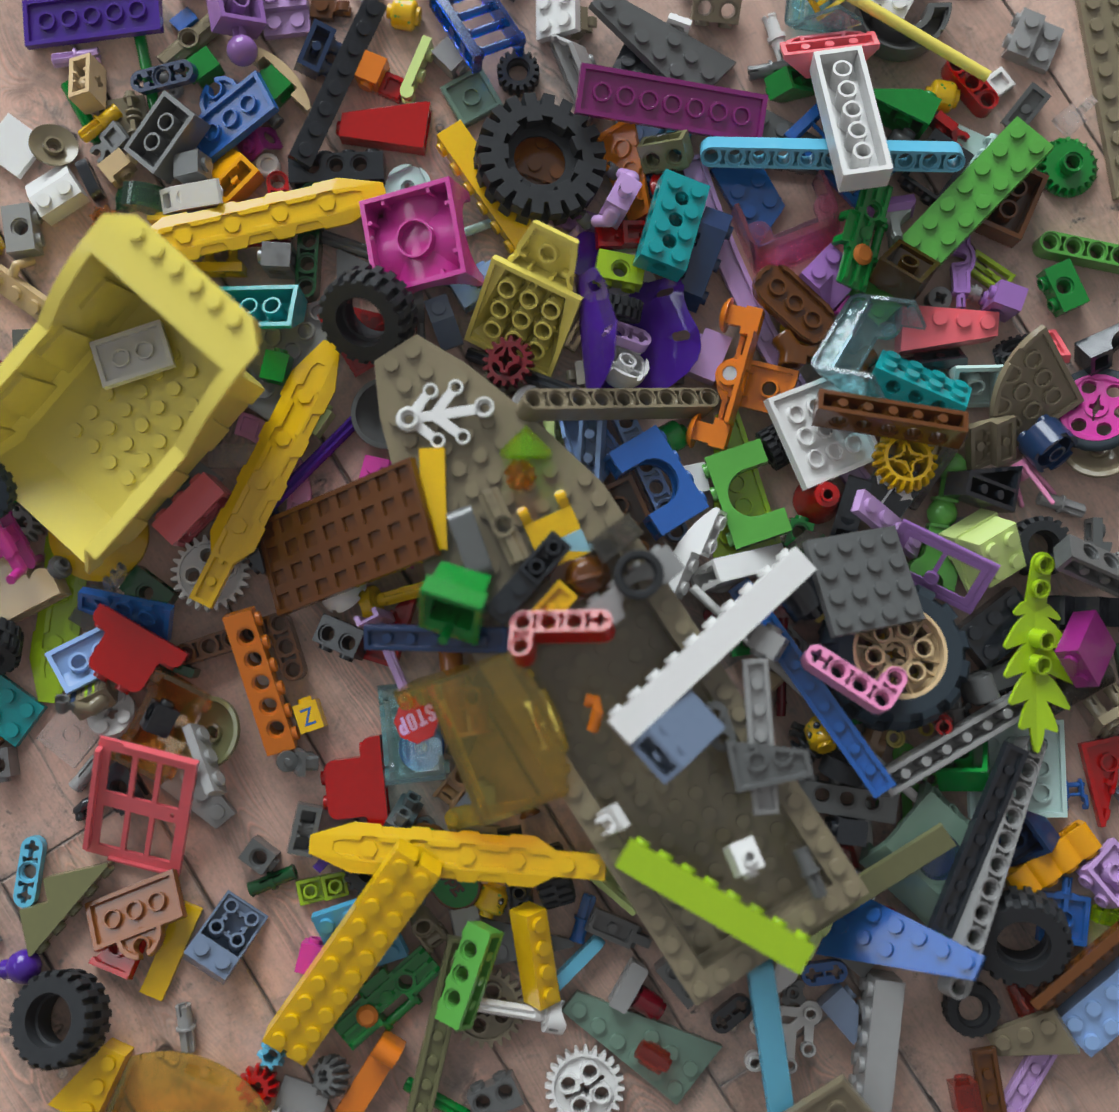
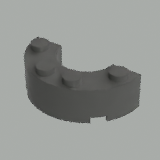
[851,2,952,62]

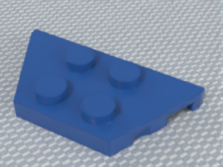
[710,167,785,249]

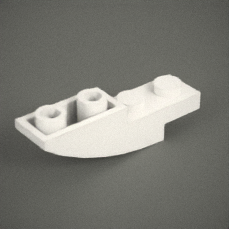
[668,507,728,600]

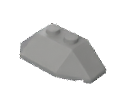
[550,34,596,127]

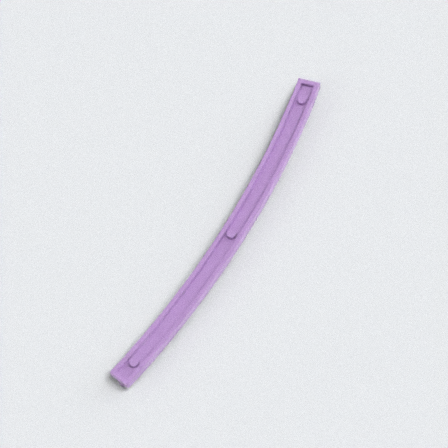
[682,154,872,486]

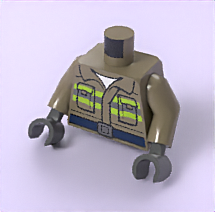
[55,679,119,721]

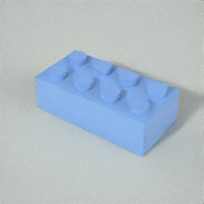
[1056,956,1119,1058]

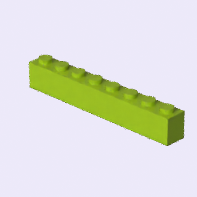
[615,836,815,975]

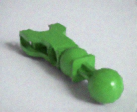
[907,451,967,592]

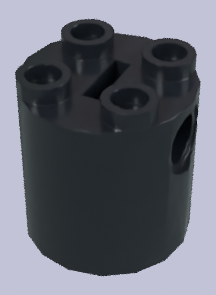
[780,574,824,623]

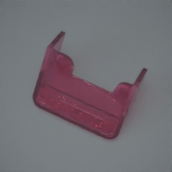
[730,170,841,274]

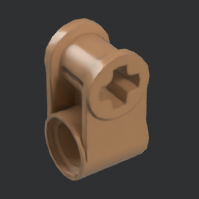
[432,763,475,810]

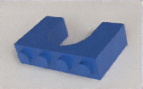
[603,425,709,541]

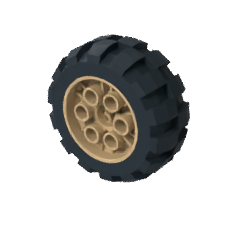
[815,584,971,732]

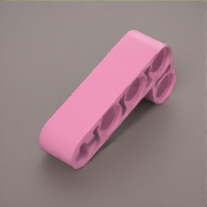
[800,645,907,714]

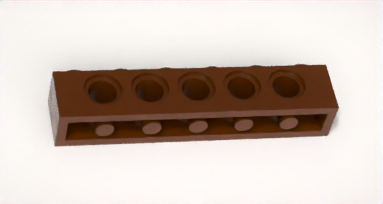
[812,388,969,449]

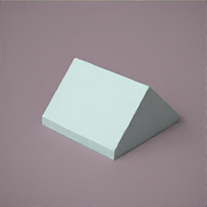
[945,365,1003,408]

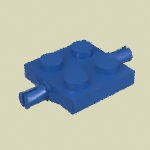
[1035,876,1091,947]

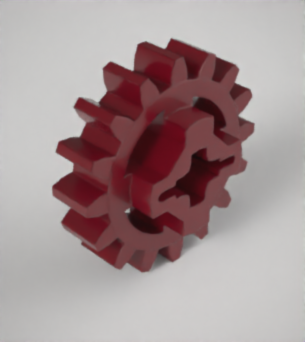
[482,336,536,390]

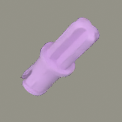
[51,47,102,68]

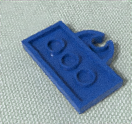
[195,70,280,163]

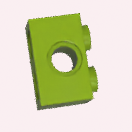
[592,248,645,294]

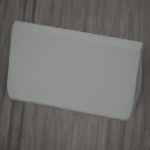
[608,957,649,1014]

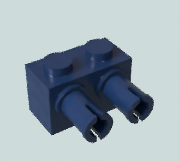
[294,18,342,81]

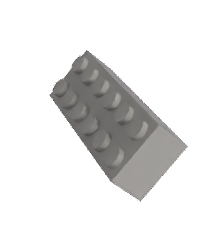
[848,969,906,1112]

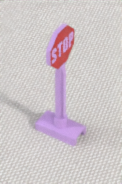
[354,607,441,744]

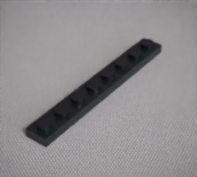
[287,0,387,170]
[927,741,1030,938]

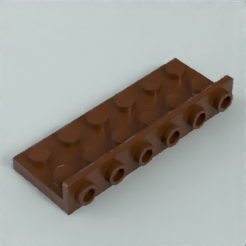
[1030,920,1119,1010]

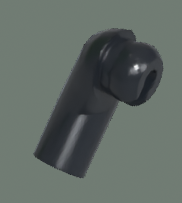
[73,797,89,821]

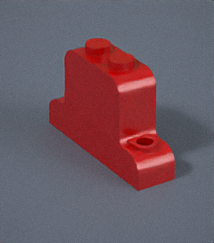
[89,603,190,694]
[320,734,391,826]

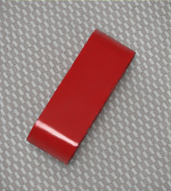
[940,61,999,118]

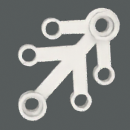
[396,379,495,448]
[744,1000,822,1074]

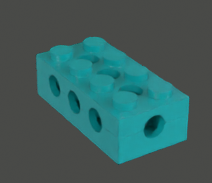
[632,169,710,282]
[863,350,972,411]

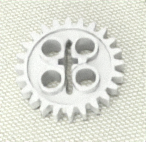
[170,535,251,613]
[545,1044,625,1112]

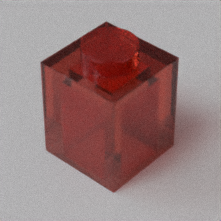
[946,1073,983,1112]

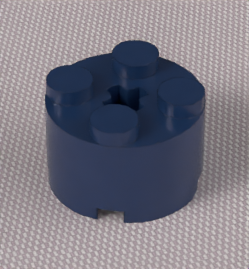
[1017,414,1078,473]

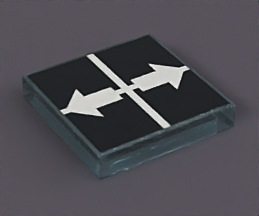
[868,453,924,518]

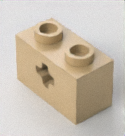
[68,52,107,115]

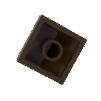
[868,239,941,306]

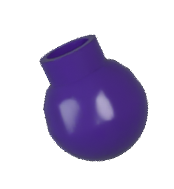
[0,949,42,984]

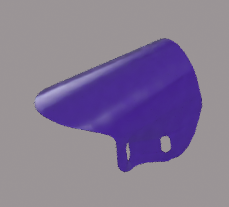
[574,231,701,388]

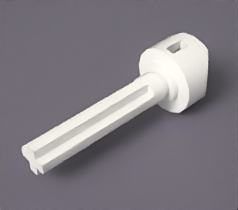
[478,997,567,1035]

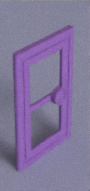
[897,519,1001,615]

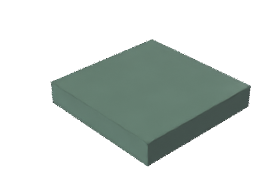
[440,65,503,128]

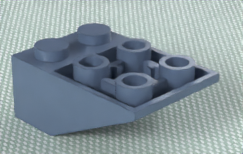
[629,689,726,785]
[183,890,269,985]

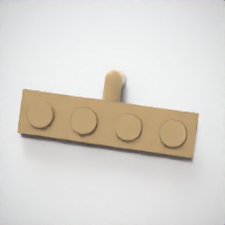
[0,256,47,320]

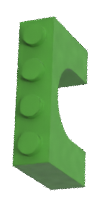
[702,438,792,551]

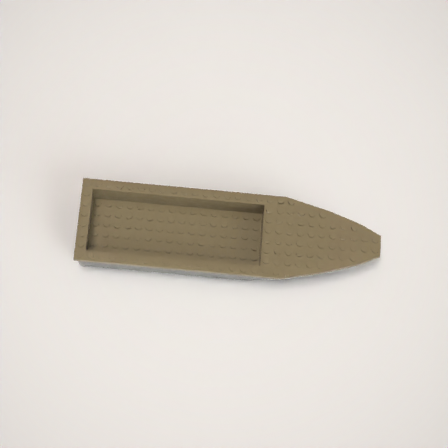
[374,334,869,1007]

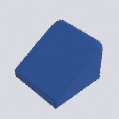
[169,7,199,33]

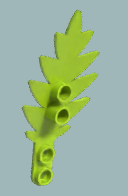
[1003,552,1074,753]

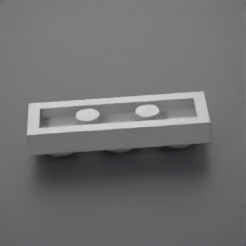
[182,723,228,796]

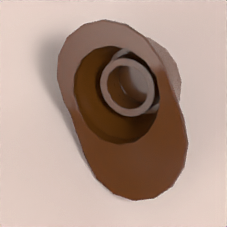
[550,555,611,601]

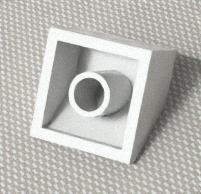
[25,165,91,226]

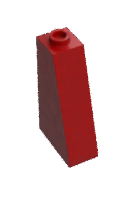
[336,101,432,156]

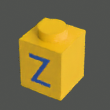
[292,695,328,735]

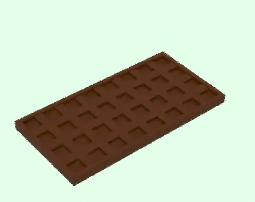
[259,457,441,616]

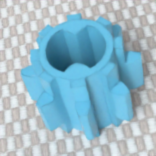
[256,1042,286,1071]

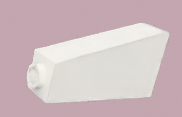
[690,543,784,593]

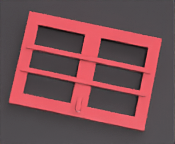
[82,735,200,877]

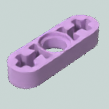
[602,320,651,353]

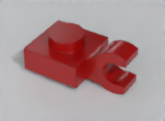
[929,110,970,146]

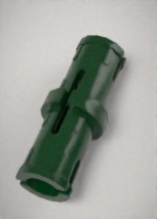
[247,864,299,897]

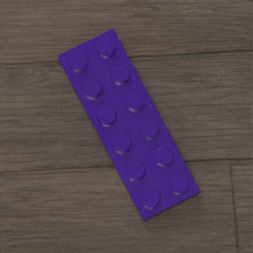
[22,0,164,50]

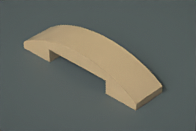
[253,47,312,115]

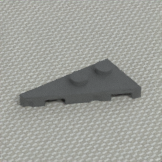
[481,917,575,966]

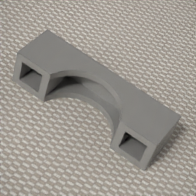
[585,544,685,627]

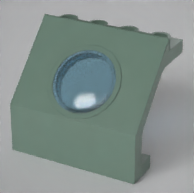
[859,780,994,925]

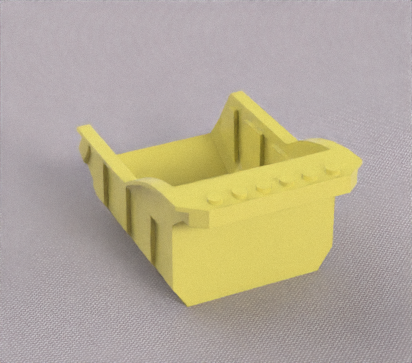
[0,214,265,574]

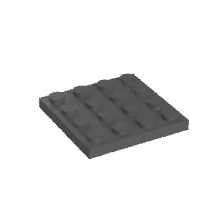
[802,525,926,639]

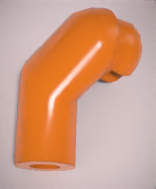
[583,693,604,733]

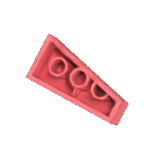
[894,304,1000,356]

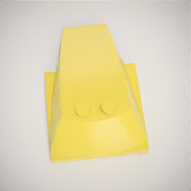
[464,220,583,377]

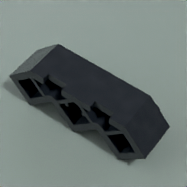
[1047,595,1119,632]

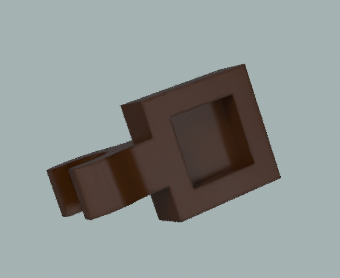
[309,0,352,23]

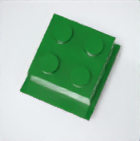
[418,561,491,645]

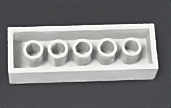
[809,45,893,192]

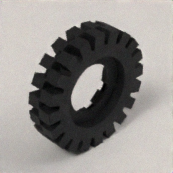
[473,92,607,226]

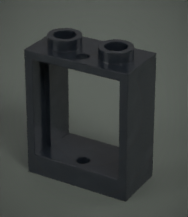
[897,128,974,207]

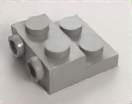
[1001,7,1064,75]

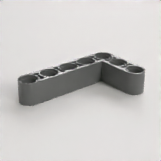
[960,648,1056,704]

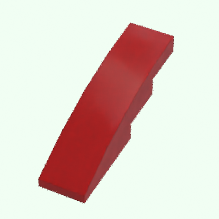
[594,220,646,249]

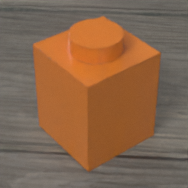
[354,49,390,92]

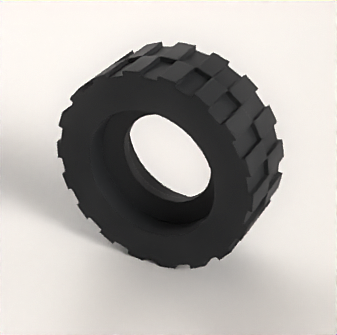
[941,980,1001,1038]

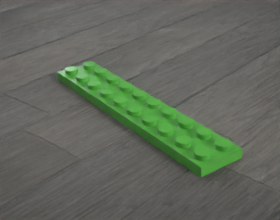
[845,116,1054,329]

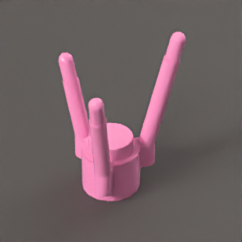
[1010,458,1057,508]

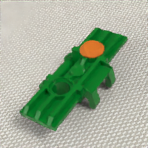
[832,185,893,294]
[333,945,440,1051]

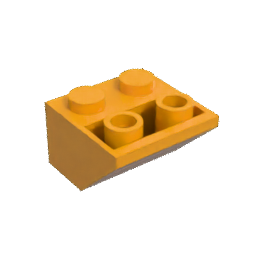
[212,148,265,204]

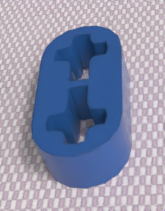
[800,958,848,986]

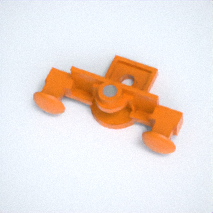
[686,297,800,451]

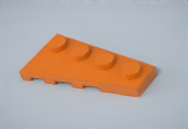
[597,122,651,220]

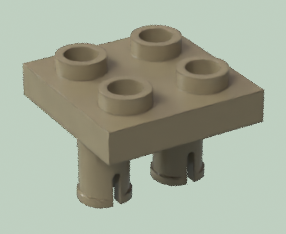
[1082,682,1119,739]

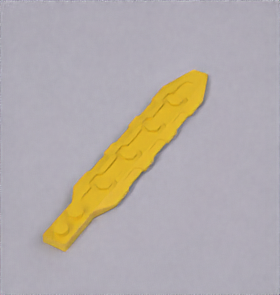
[151,178,386,261]
[188,340,340,609]
[309,822,606,887]

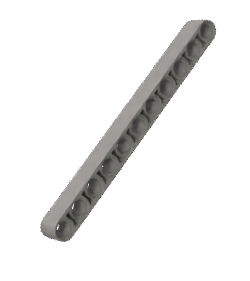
[937,736,1046,1000]

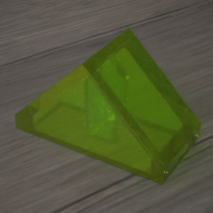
[500,425,552,459]

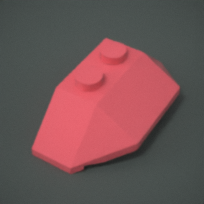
[780,31,880,79]

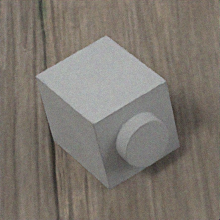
[431,36,469,80]

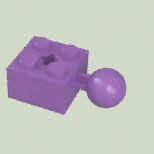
[206,0,267,67]

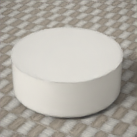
[256,153,281,179]

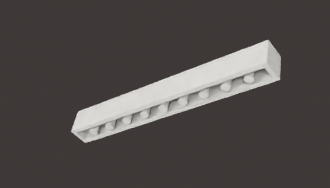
[605,547,817,745]

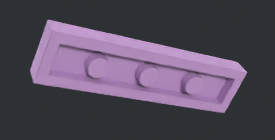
[851,489,921,558]

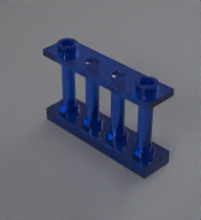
[429,0,526,74]

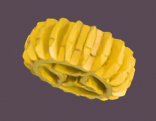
[871,437,938,494]

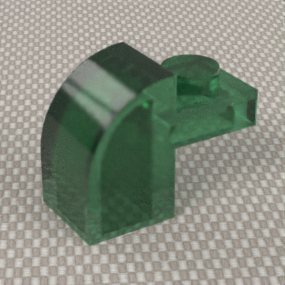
[115,181,164,215]

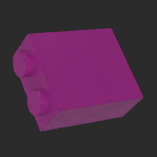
[1055,610,1116,688]

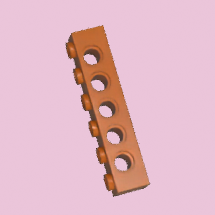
[222,606,300,757]

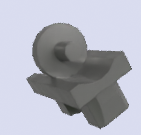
[276,746,319,777]
[383,790,424,828]

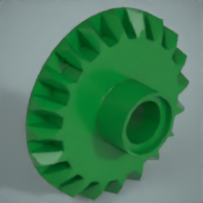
[1036,136,1099,198]

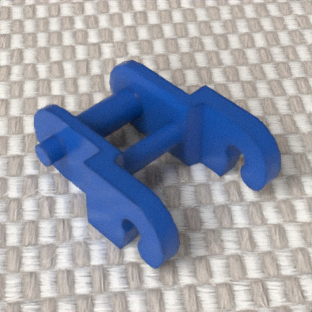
[1066,778,1089,810]

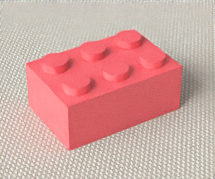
[151,472,232,548]

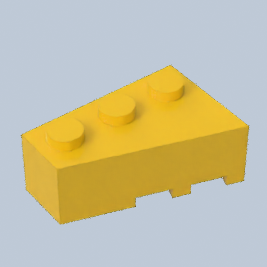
[48,1037,134,1112]

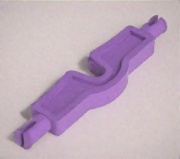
[950,236,976,309]

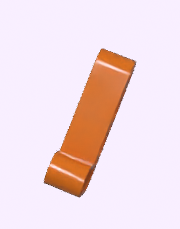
[334,1029,407,1112]

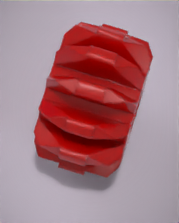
[237,1062,280,1108]

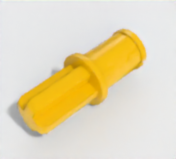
[78,104,123,143]

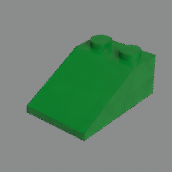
[873,89,942,141]

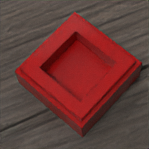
[377,71,404,104]

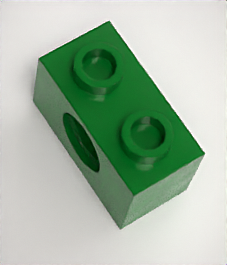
[1036,258,1090,318]

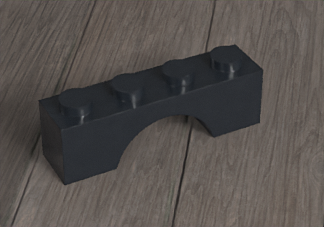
[1074,323,1119,376]

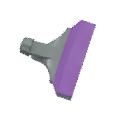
[867,194,916,248]

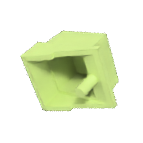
[938,508,1026,593]

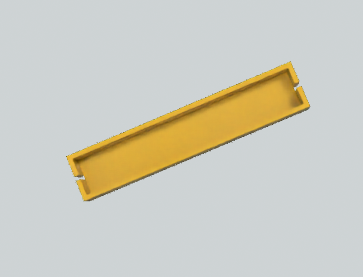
[262,837,443,1066]

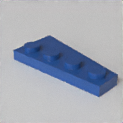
[77,586,175,641]

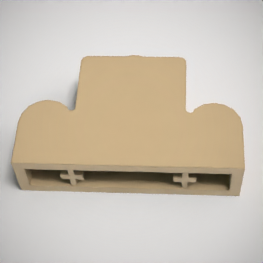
[0,556,72,624]

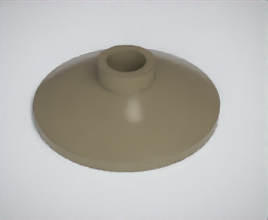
[28,124,79,167]

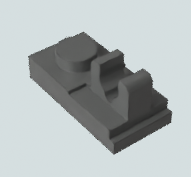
[1000,82,1051,127]

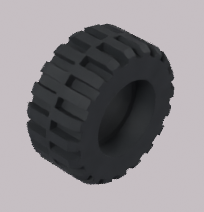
[318,264,418,365]
[975,886,1074,988]
[9,968,112,1071]

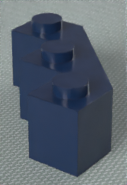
[680,206,734,313]

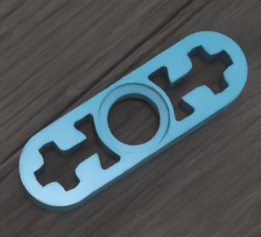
[13,835,47,908]
[556,934,606,991]

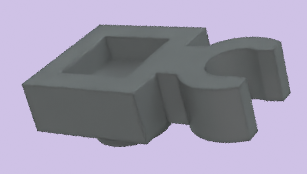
[90,120,131,163]

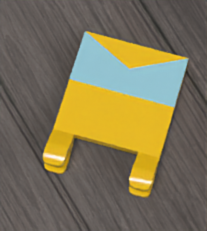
[517,490,591,565]

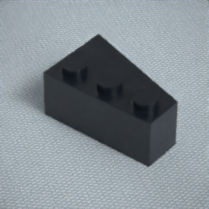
[943,466,1023,513]

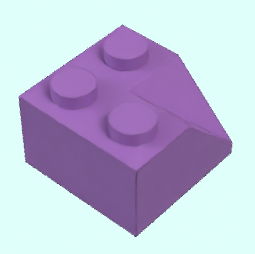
[799,243,852,310]

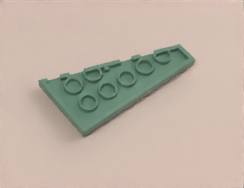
[562,990,722,1105]

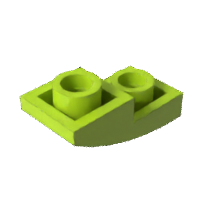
[295,871,349,906]

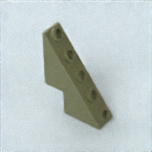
[19,861,115,956]

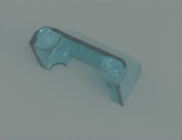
[377,680,450,786]

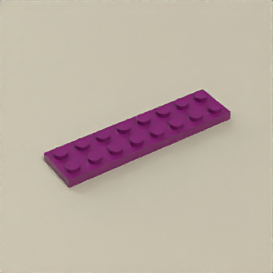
[574,62,768,137]

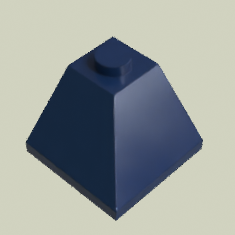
[998,811,1060,867]

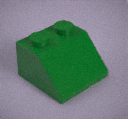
[936,740,990,792]

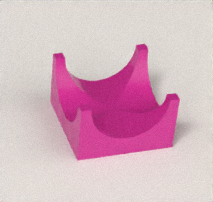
[359,176,484,294]

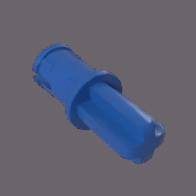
[569,893,596,944]

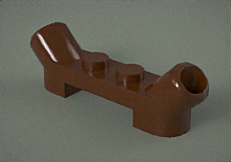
[771,329,878,383]

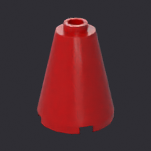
[792,480,841,524]

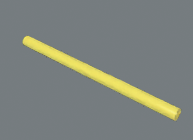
[845,0,992,82]

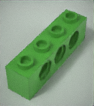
[434,921,504,1031]

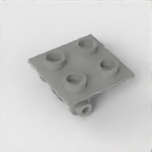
[271,1074,328,1112]

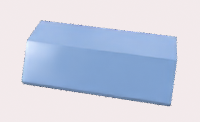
[44,627,105,695]

